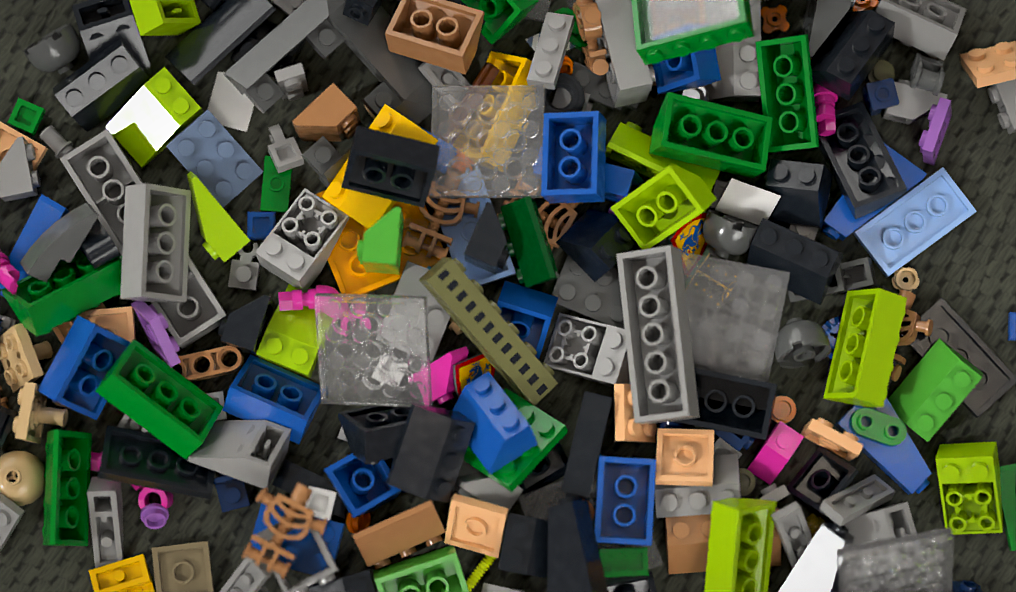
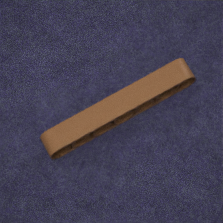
[52,346,244,409]

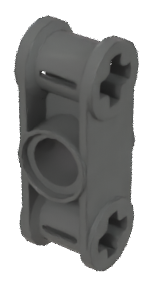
[909,53,945,96]

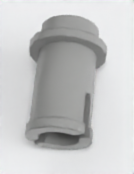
[39,125,74,159]

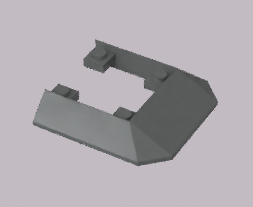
[223,0,437,188]

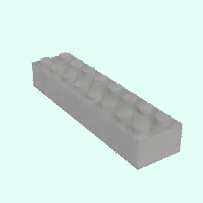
[60,129,228,349]

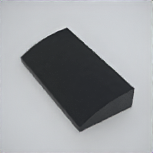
[165,0,276,85]
[817,101,907,219]

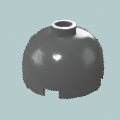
[23,23,80,74]
[703,209,758,259]
[774,317,831,369]

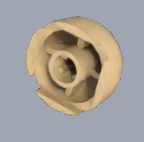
[0,450,45,506]

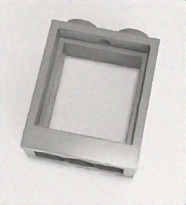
[256,511,340,592]

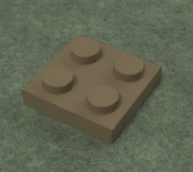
[152,541,215,592]

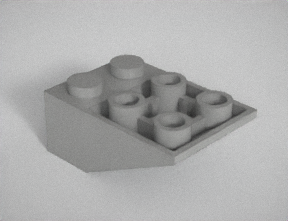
[255,188,350,292]
[544,313,630,388]
[188,420,291,489]
[819,502,923,580]

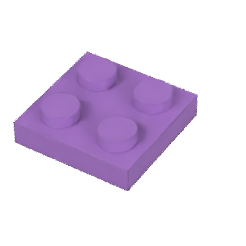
[919,97,952,165]
[131,301,181,367]

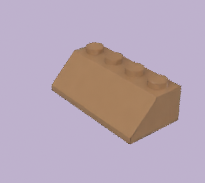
[663,508,781,575]

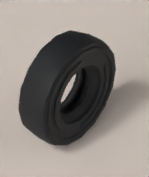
[535,73,585,117]

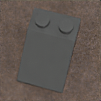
[801,0,856,58]

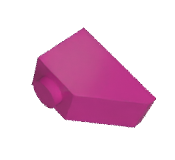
[412,346,469,405]
[747,421,804,485]

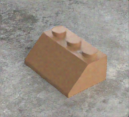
[385,0,484,75]
[292,83,361,141]
[353,500,446,570]

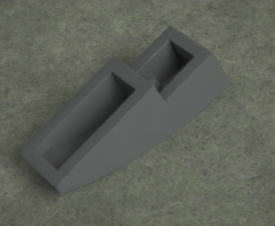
[20,203,99,282]
[788,257,878,303]

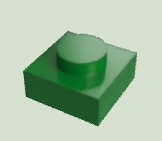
[7,98,46,135]

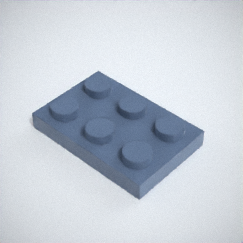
[166,109,263,207]

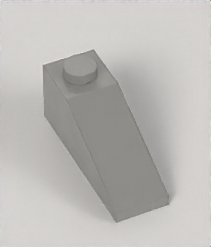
[87,477,124,568]

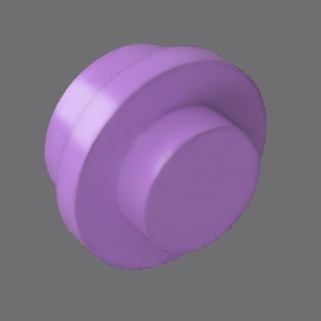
[140,503,169,529]

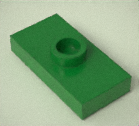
[260,156,292,213]
[599,547,649,577]

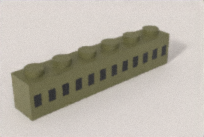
[419,257,558,406]

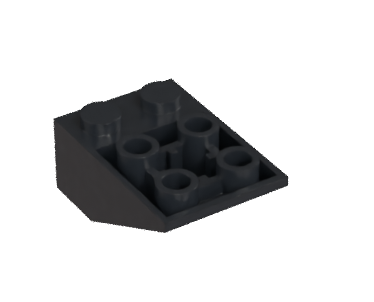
[72,0,154,75]

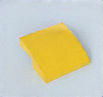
[89,554,156,592]

